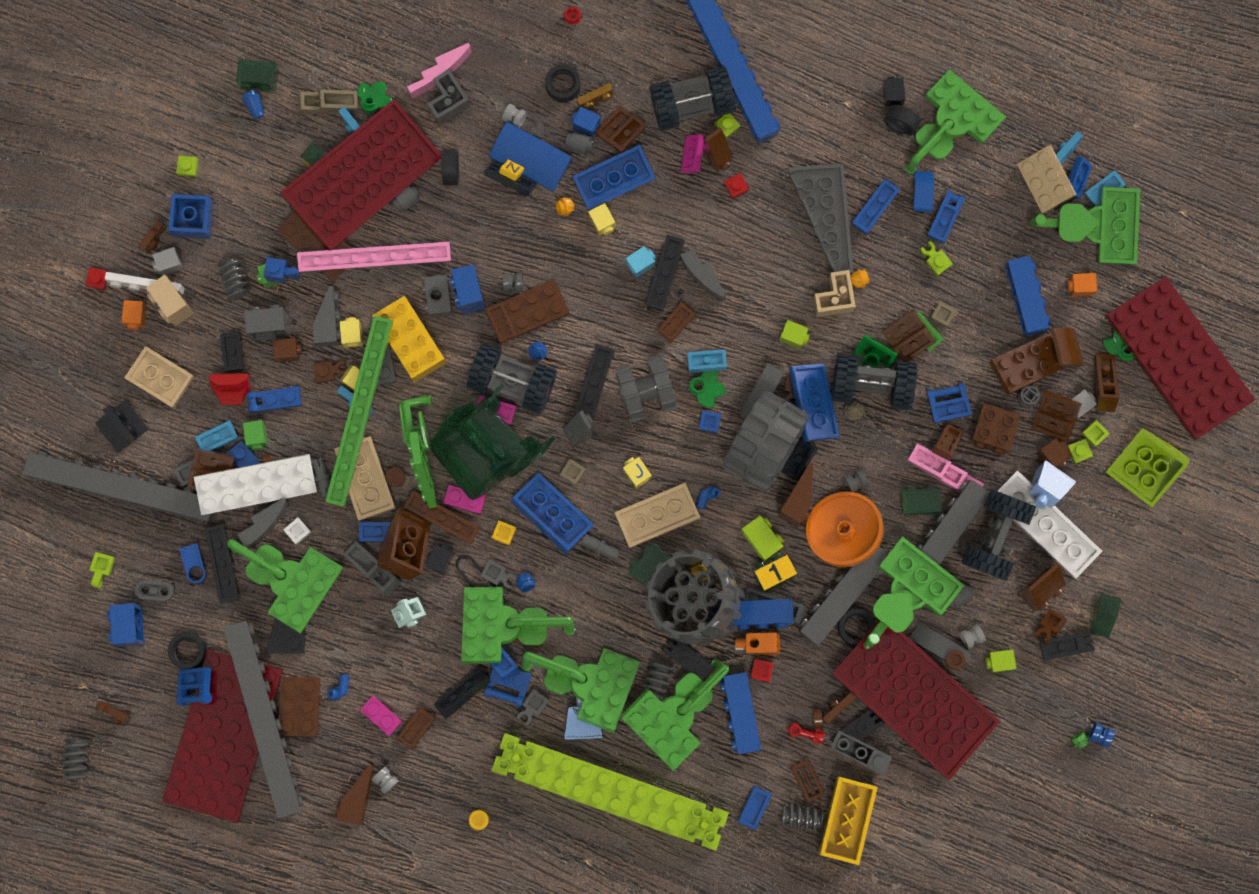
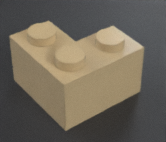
[813,270,856,317]
[146,275,194,326]

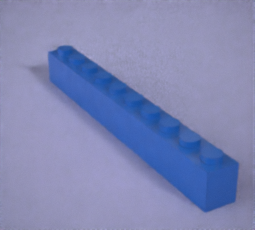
[685,0,780,144]

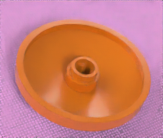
[806,492,884,567]

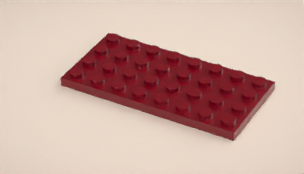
[279,99,441,250]
[1105,276,1256,441]
[831,620,1000,780]
[162,649,283,823]

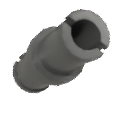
[311,458,330,498]
[581,534,621,561]

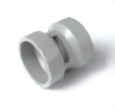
[502,103,527,128]
[959,624,986,650]
[371,767,399,795]

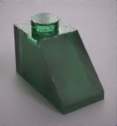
[1090,593,1121,638]

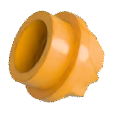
[555,197,574,216]
[851,269,869,288]

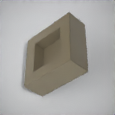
[930,301,957,328]
[560,459,586,485]

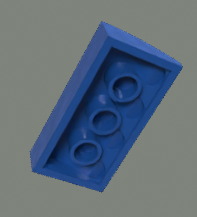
[489,122,572,193]
[571,145,656,210]
[511,473,594,555]

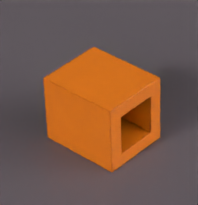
[1067,273,1097,297]
[122,300,147,330]

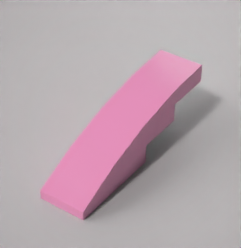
[407,43,472,99]
[908,443,984,493]

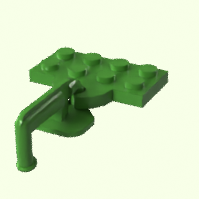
[905,70,1006,174]
[1029,187,1140,265]
[399,395,437,509]
[863,537,965,649]
[227,539,343,634]
[461,587,575,664]
[521,648,640,733]
[620,659,729,771]

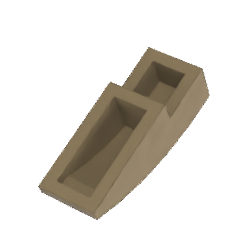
[298,90,358,114]

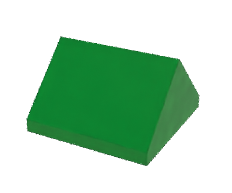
[853,335,897,369]

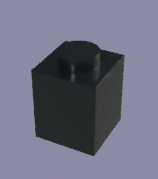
[883,76,906,107]
[426,544,454,575]

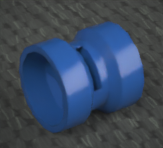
[1088,722,1115,748]

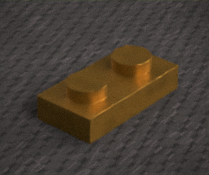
[576,83,613,110]

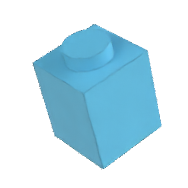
[625,246,656,278]

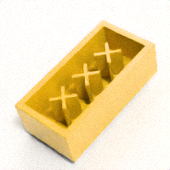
[372,296,446,383]
[818,777,878,865]

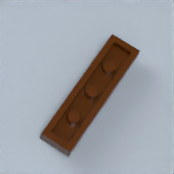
[404,490,480,545]

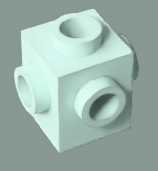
[391,597,426,628]

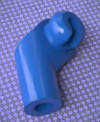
[696,486,720,510]
[327,675,349,701]

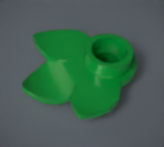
[357,82,393,113]
[1102,330,1134,362]
[689,371,727,408]

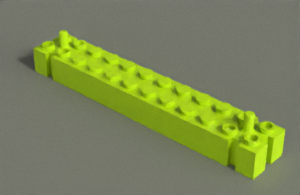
[491,733,729,851]

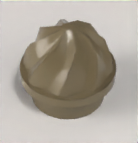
[844,401,864,420]

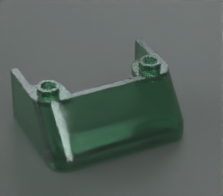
[459,384,555,477]
[430,402,519,500]

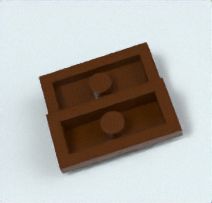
[595,106,647,153]
[882,309,936,362]
[1050,328,1084,368]
[1031,390,1082,442]
[187,448,235,490]

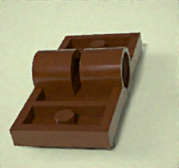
[277,211,352,283]
[989,332,1067,395]

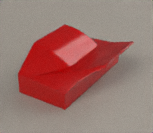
[209,374,251,405]

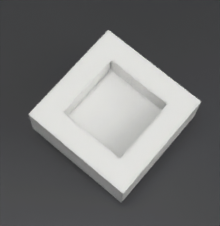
[283,518,311,545]

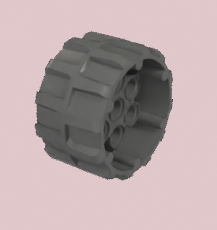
[723,391,809,491]
[645,550,744,646]

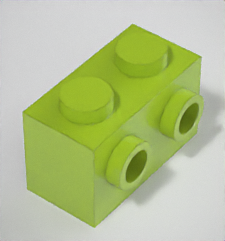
[741,516,784,562]

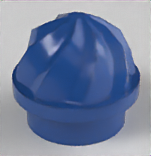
[528,342,547,361]
[516,573,535,593]

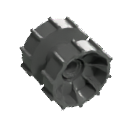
[615,355,677,423]

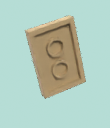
[1017,145,1077,214]
[124,346,194,409]

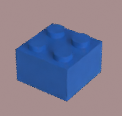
[168,194,214,239]
[449,264,485,315]
[107,603,145,647]

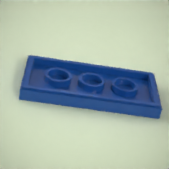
[789,363,840,442]

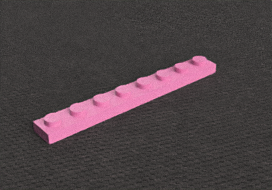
[297,242,451,272]

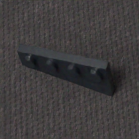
[265,618,306,654]

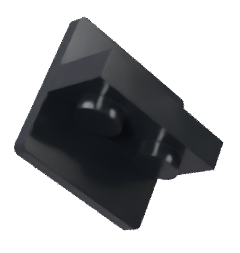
[95,400,148,452]

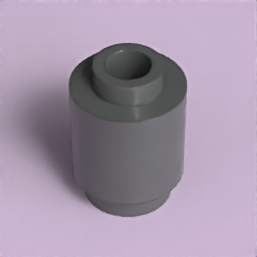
[565,132,594,155]
[392,186,420,212]
[949,583,974,609]

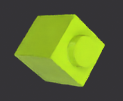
[779,320,810,349]
[985,650,1016,673]

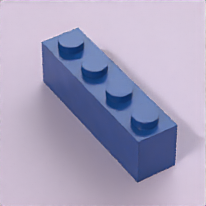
[1005,256,1051,337]
[712,599,794,631]
[720,672,761,755]

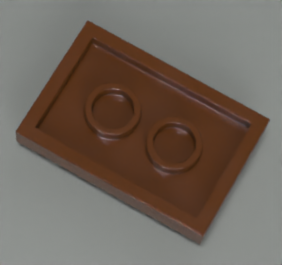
[502,279,570,337]
[279,677,321,737]

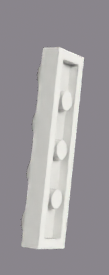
[105,272,185,295]

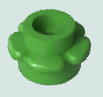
[1071,731,1089,749]

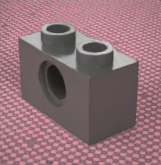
[421,275,453,318]

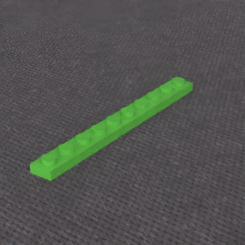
[325,316,394,507]

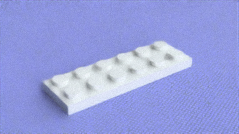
[194,454,317,515]
[998,470,1102,579]

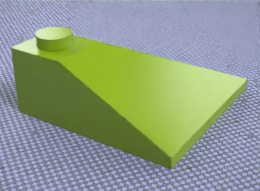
[1106,428,1190,507]

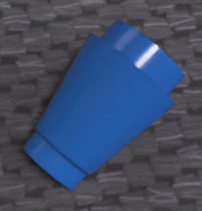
[242,90,265,120]

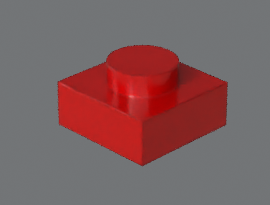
[724,173,749,199]
[85,267,108,291]
[750,659,774,683]

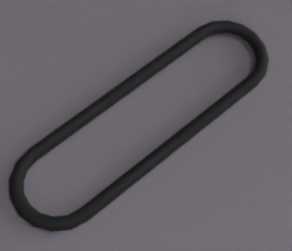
[456,555,505,605]

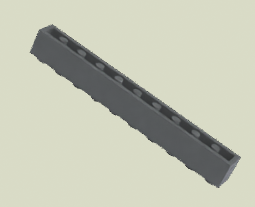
[23,451,215,523]
[223,621,304,818]

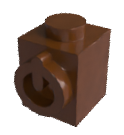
[1037,438,1071,469]

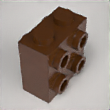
[970,403,1021,455]

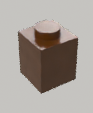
[273,338,302,363]

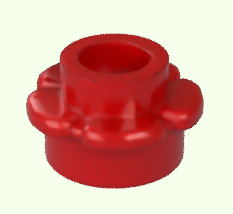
[563,7,582,25]

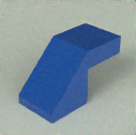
[913,171,934,212]

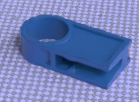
[179,543,207,584]

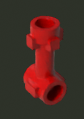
[787,723,824,744]

